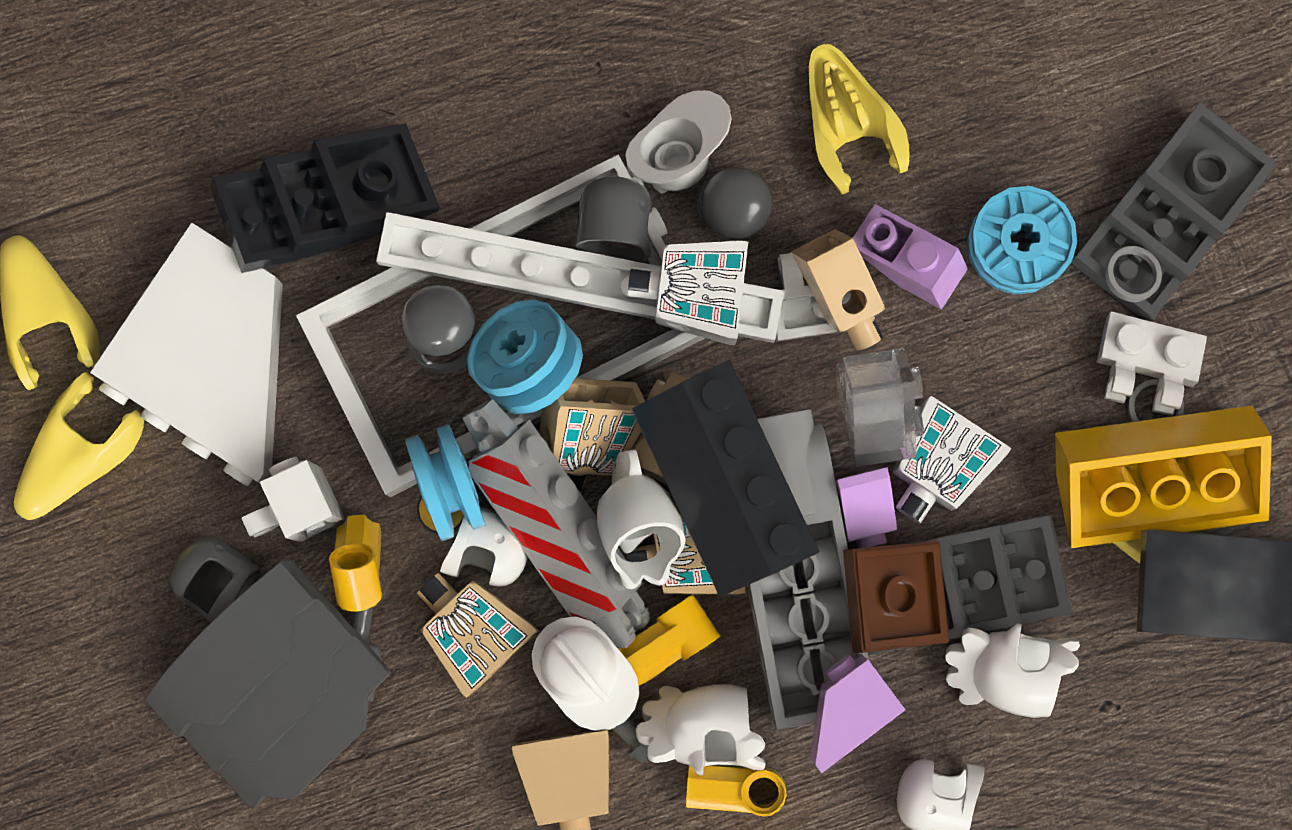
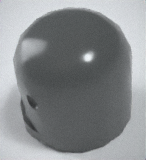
[697,167,773,241]
[575,176,652,263]
[401,285,479,374]
[170,536,261,624]

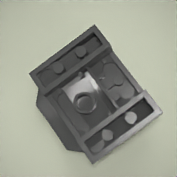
[145,560,392,810]

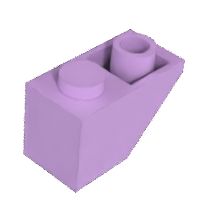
[853,204,968,310]

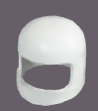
[440,506,528,587]
[897,759,985,830]

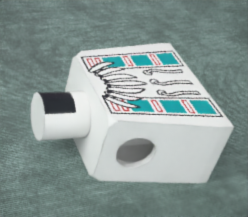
[627,241,748,345]
[893,396,1011,524]

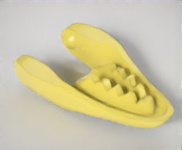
[809,44,909,195]
[0,235,100,390]
[14,372,144,520]

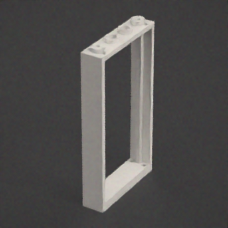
[296,154,705,497]

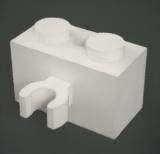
[242,457,346,542]

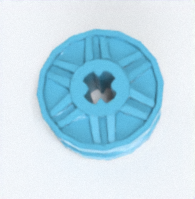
[967,186,1077,295]
[467,299,583,414]
[405,424,486,541]

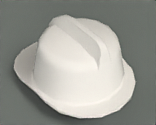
[625,91,732,194]
[532,617,639,731]

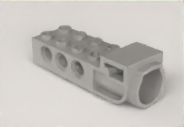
[747,409,869,730]

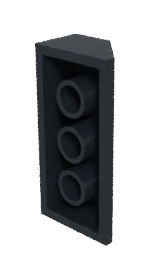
[632,360,820,597]

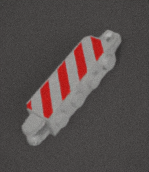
[463,399,650,649]

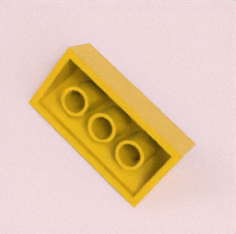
[1055,405,1272,548]

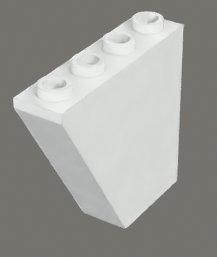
[90,223,283,486]

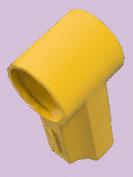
[329,514,382,611]
[618,594,721,687]
[686,765,787,816]

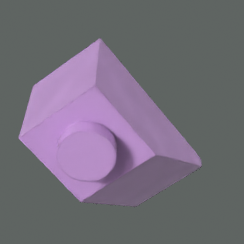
[835,467,897,548]
[810,655,905,773]

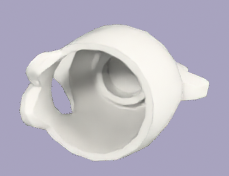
[597,450,686,589]
[945,623,1080,718]
[636,684,766,775]

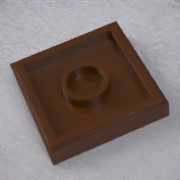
[843,541,949,653]

